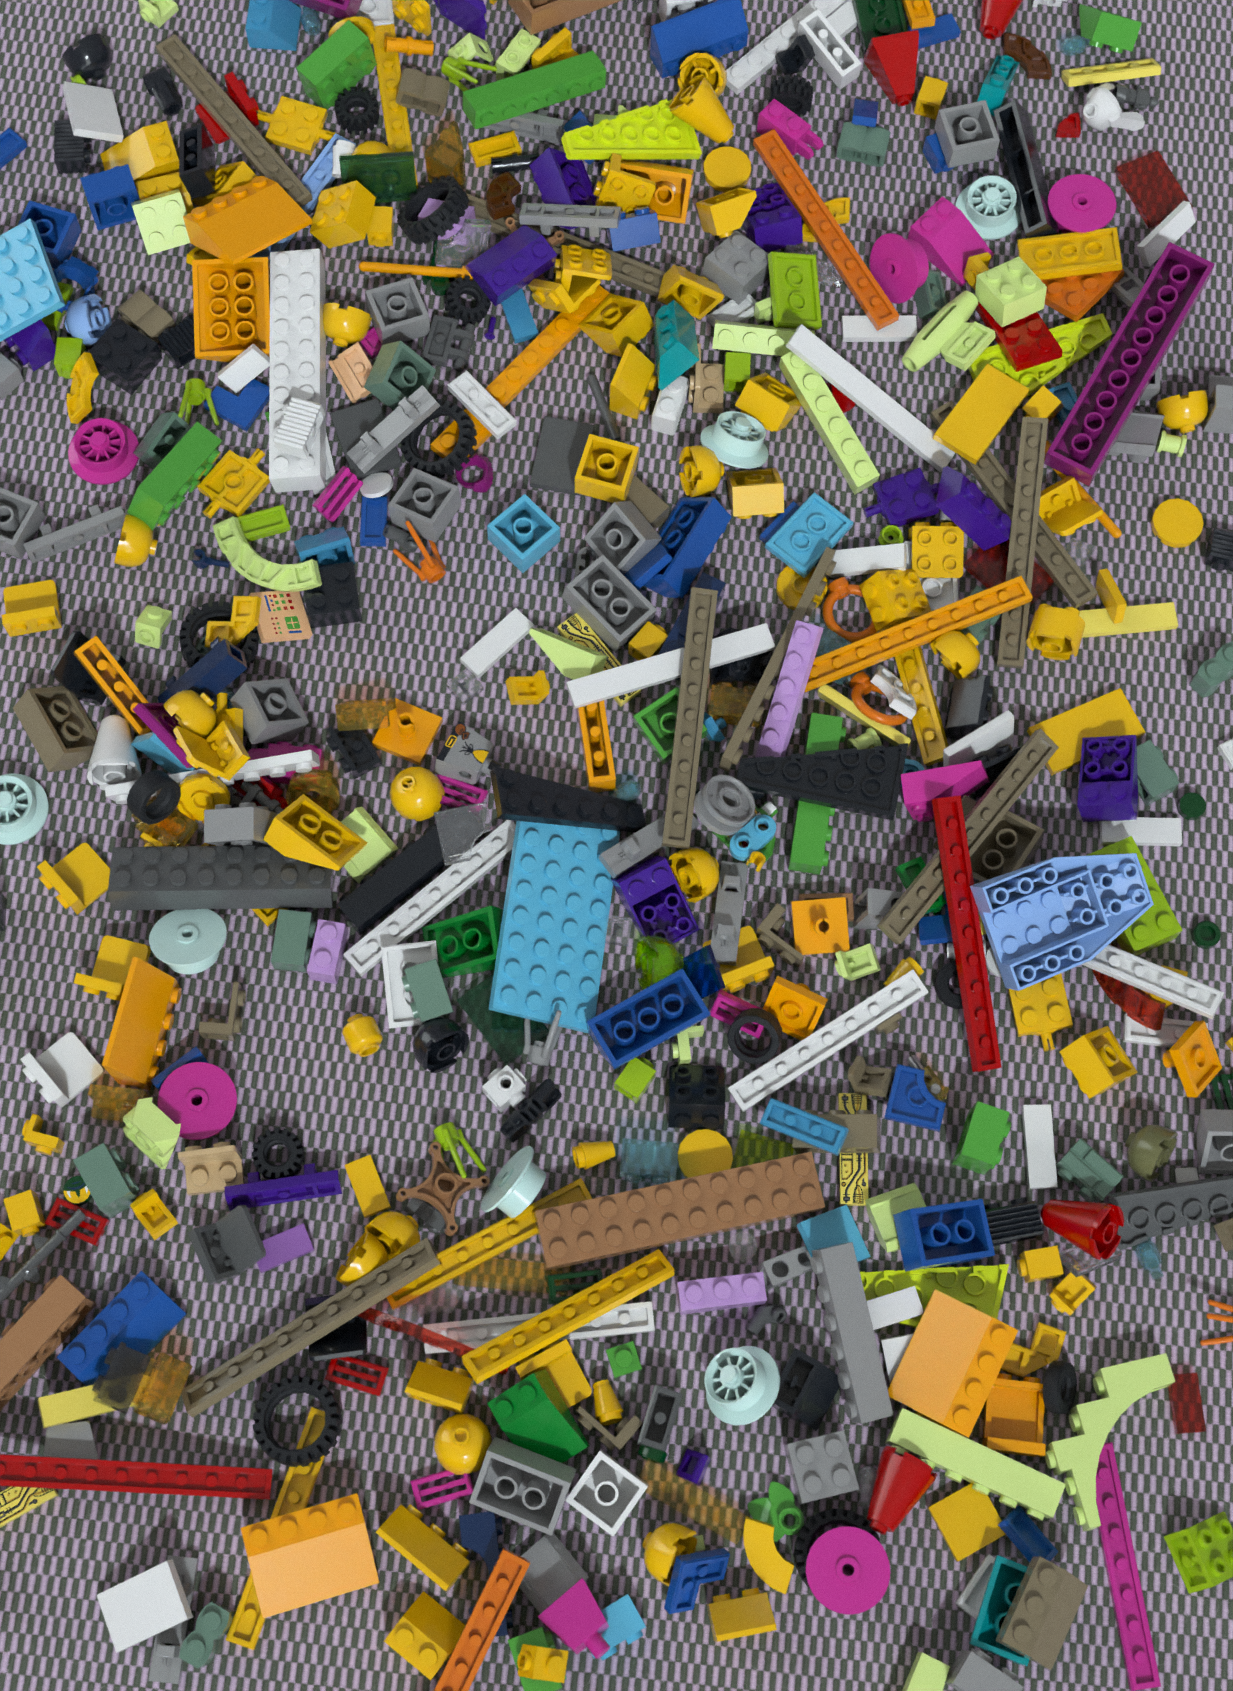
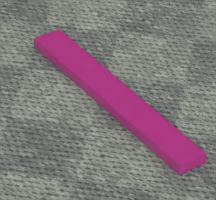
[1096,1442,1161,1691]

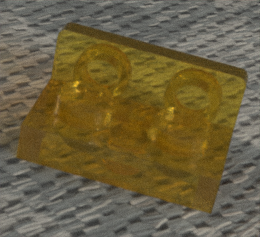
[335,698,396,731]
[131,796,199,847]
[88,1084,151,1122]

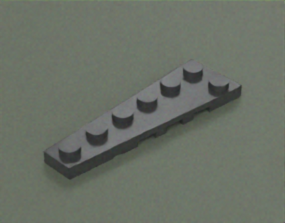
[1108,1175,1233,1251]

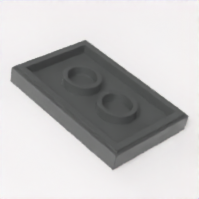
[330,398,402,480]
[530,416,594,496]

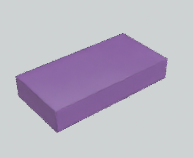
[257,1223,315,1273]

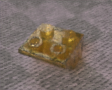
[425,121,466,187]

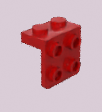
[195,71,259,144]

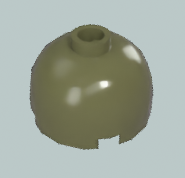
[1125,1125,1178,1182]

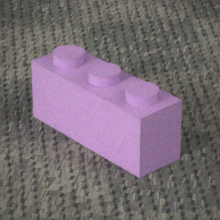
[676,1272,767,1315]

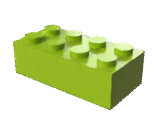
[1086,836,1183,956]

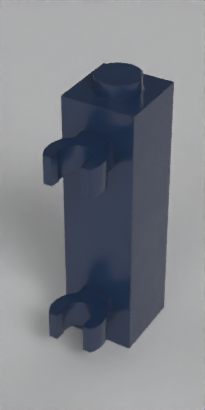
[158,636,247,703]

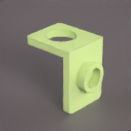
[447,33,493,62]

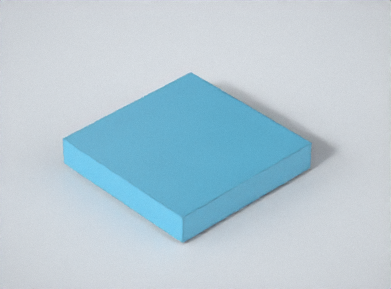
[131,732,194,774]
[797,1204,871,1263]

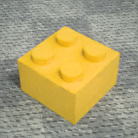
[310,180,376,249]
[575,434,639,503]

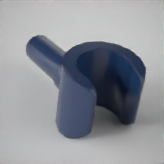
[191,549,230,569]

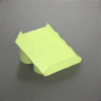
[341,807,399,884]
[123,1097,181,1170]
[865,1183,926,1253]

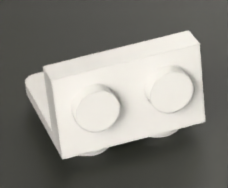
[20,1032,104,1108]

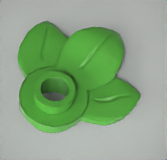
[747,1482,804,1542]

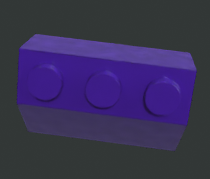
[529,147,596,230]
[465,225,557,307]
[3,319,56,372]
[936,466,1012,551]

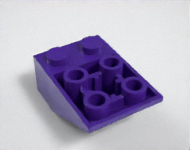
[433,0,487,40]
[742,183,803,252]
[1077,735,1138,822]
[611,855,700,955]

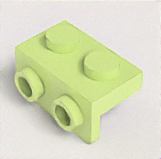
[494,28,541,81]

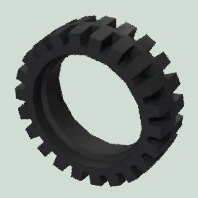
[397,176,469,245]
[400,399,477,478]
[180,601,259,671]
[253,1375,343,1467]
[794,1509,880,1589]

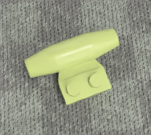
[902,291,996,372]

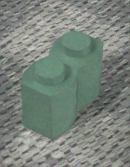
[836,122,891,167]
[1189,641,1233,698]
[179,1602,234,1669]

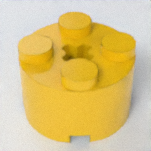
[1026,604,1085,660]

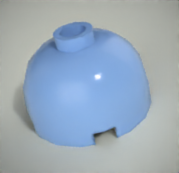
[65,294,112,346]

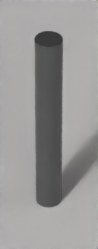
[587,374,621,442]

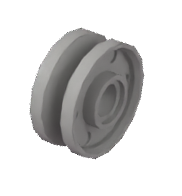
[694,774,756,836]

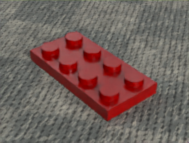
[976,301,1063,372]

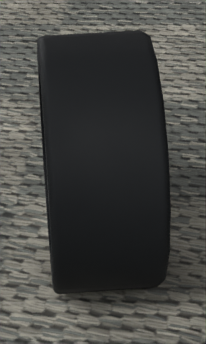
[127,770,181,825]
[728,1008,782,1064]

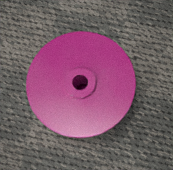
[1047,174,1116,234]
[870,233,929,304]
[68,418,139,485]
[158,1062,237,1140]
[806,1526,890,1615]

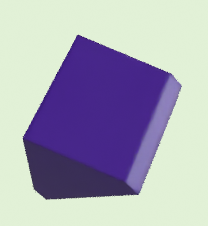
[676,1448,711,1487]

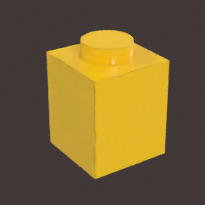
[914,76,948,120]
[367,206,395,247]
[1022,385,1064,423]
[628,621,668,661]
[3,1189,46,1237]
[1017,1246,1064,1283]

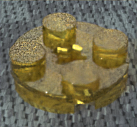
[286,769,341,814]

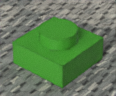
[606,1341,642,1379]

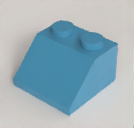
[246,0,302,51]
[294,526,355,566]

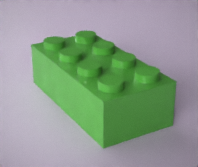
[127,422,222,531]

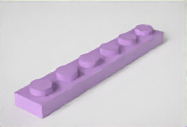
[755,620,824,757]

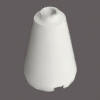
[87,715,142,790]

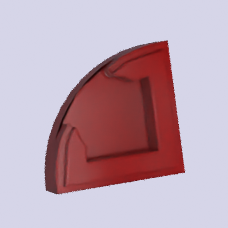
[1056,112,1081,138]

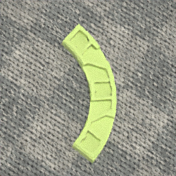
[212,516,322,592]

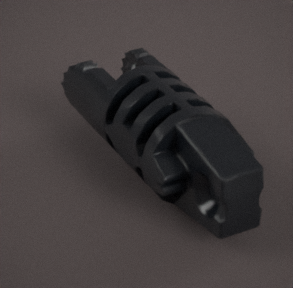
[500,1078,562,1143]

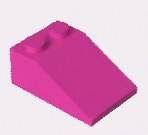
[908,196,994,287]
[901,760,989,822]

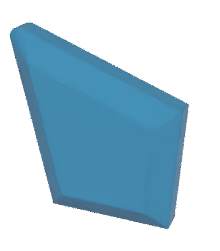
[703,712,727,742]

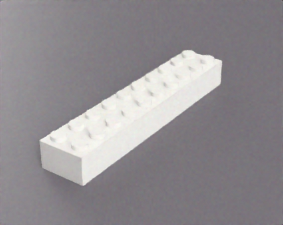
[269,249,326,493]

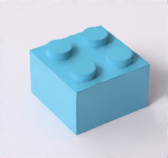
[487,494,560,573]

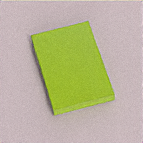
[768,252,822,330]

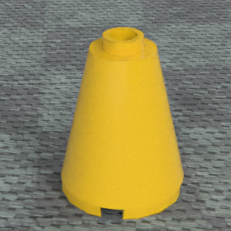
[669,74,734,143]

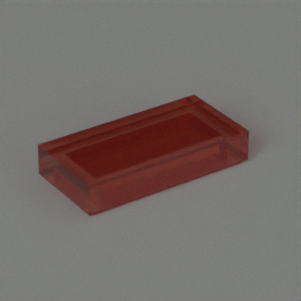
[1168,1373,1206,1434]

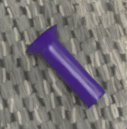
[484,317,496,340]

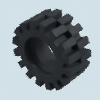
[769,75,813,117]
[335,87,379,135]
[444,276,491,326]
[252,1128,305,1179]

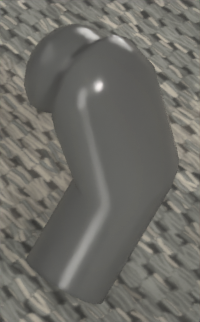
[383,524,418,553]
[745,1304,787,1336]

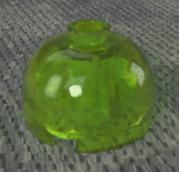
[635,936,683,990]

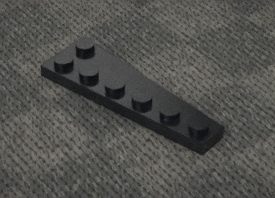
[490,767,646,832]

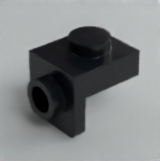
[775,34,815,76]

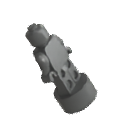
[1112,84,1159,110]
[403,1198,453,1233]

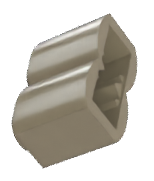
[395,68,450,116]
[117,290,176,344]

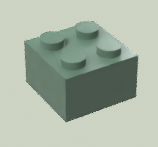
[364,340,436,411]
[73,1143,141,1218]

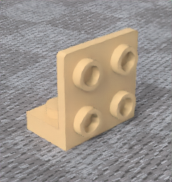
[688,343,724,413]
[178,1142,245,1196]

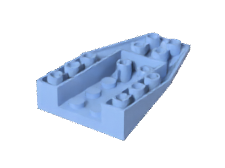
[970,853,1154,991]

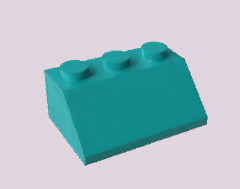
[654,300,700,390]
[969,1555,1030,1666]

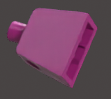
[538,1578,610,1659]

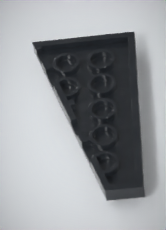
[737,743,908,821]

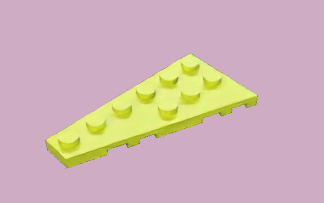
[561,99,702,160]
[968,313,1113,398]
[860,1264,1009,1328]

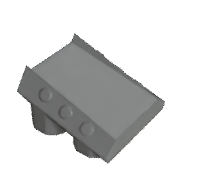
[1108,410,1165,463]
[519,1533,589,1614]

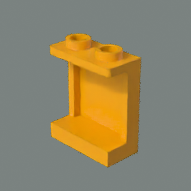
[982,1373,1046,1457]

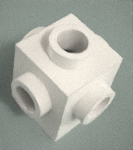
[482,1065,527,1112]

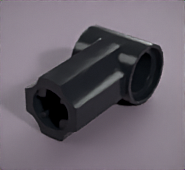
[142,66,183,116]

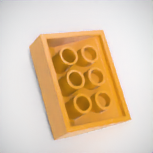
[183,176,313,265]
[192,257,270,363]
[102,957,182,1090]
[888,1289,1018,1438]
[241,1493,379,1618]

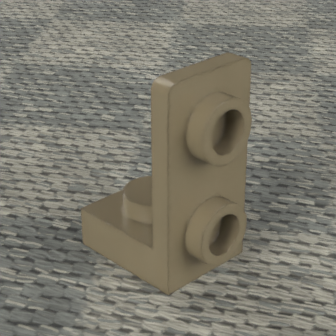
[756,903,804,967]
[198,981,246,1041]
[576,1406,643,1452]

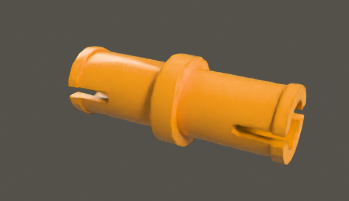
[384,36,434,56]

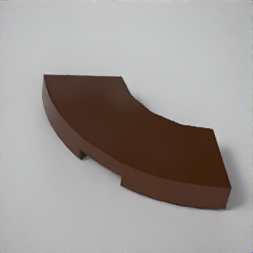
[1002,33,1052,80]
[486,172,521,220]

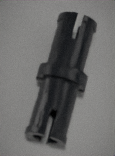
[491,153,539,174]

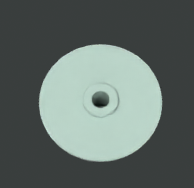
[956,175,1022,240]
[700,411,768,469]
[0,773,49,845]
[149,909,227,974]
[481,1146,546,1218]
[704,1346,780,1425]

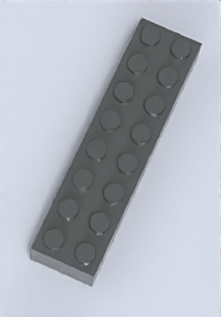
[108,845,334,911]

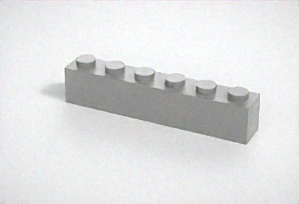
[811,1242,894,1424]

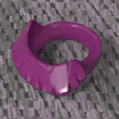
[456,453,493,493]

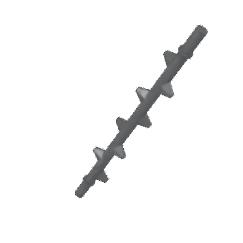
[0,1209,87,1320]

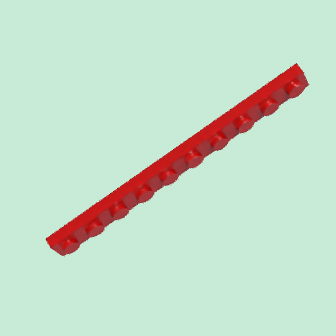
[932,795,1002,1072]
[0,1454,273,1500]

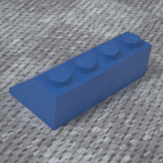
[650,0,749,79]
[644,497,732,598]
[587,968,711,1069]
[57,1271,187,1386]

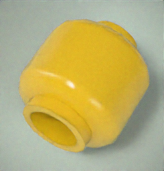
[342,1014,383,1057]

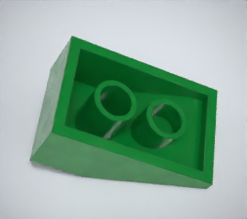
[422,905,503,978]
[487,1369,589,1463]

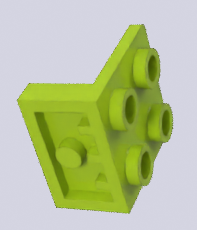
[1164,1512,1233,1594]

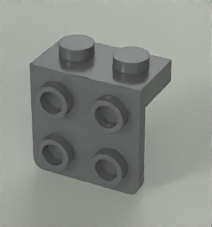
[188,1205,266,1285]

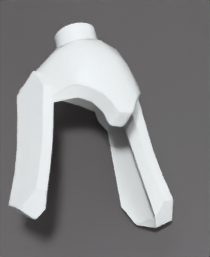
[1083,82,1145,131]

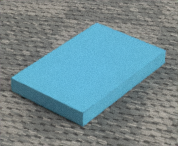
[765,492,854,578]

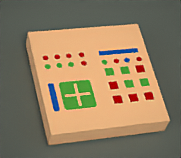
[249,591,313,643]

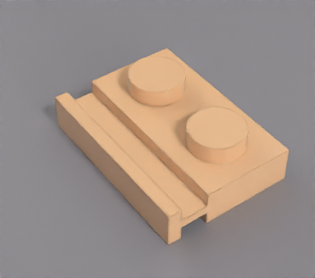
[328,342,373,404]

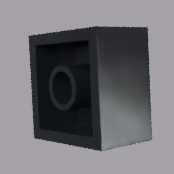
[88,318,162,395]
[304,561,362,628]

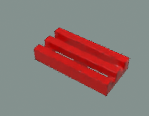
[45,1197,110,1247]
[325,1357,389,1397]

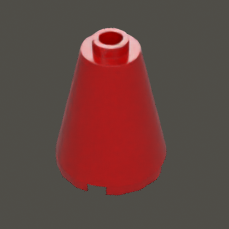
[979,0,1023,40]
[1041,1199,1124,1260]
[867,1446,937,1535]

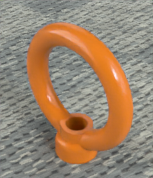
[822,577,877,643]
[849,671,908,726]

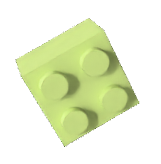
[131,189,190,255]
[975,257,1047,327]

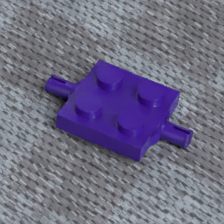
[863,468,940,527]

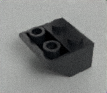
[944,675,993,740]
[772,1348,840,1432]

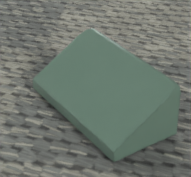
[914,269,947,319]

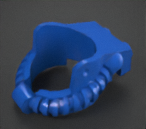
[53,256,99,313]

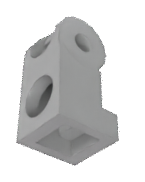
[757,1246,812,1291]

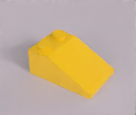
[100,121,179,189]
[263,794,368,871]

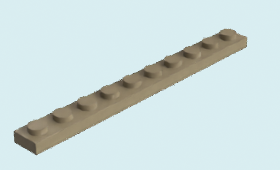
[155,34,313,207]
[466,193,666,298]
[930,400,1098,609]
[997,417,1048,669]
[719,547,837,772]
[661,587,718,849]
[877,729,1059,944]
[180,1238,441,1418]

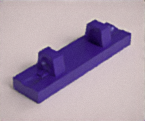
[224,1163,342,1211]

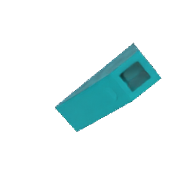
[977,55,1020,116]

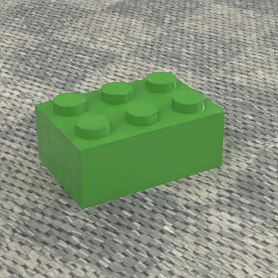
[296,20,377,110]

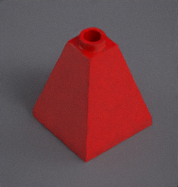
[863,30,919,106]

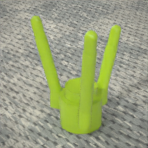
[441,56,497,91]
[178,378,219,426]
[432,1122,487,1178]

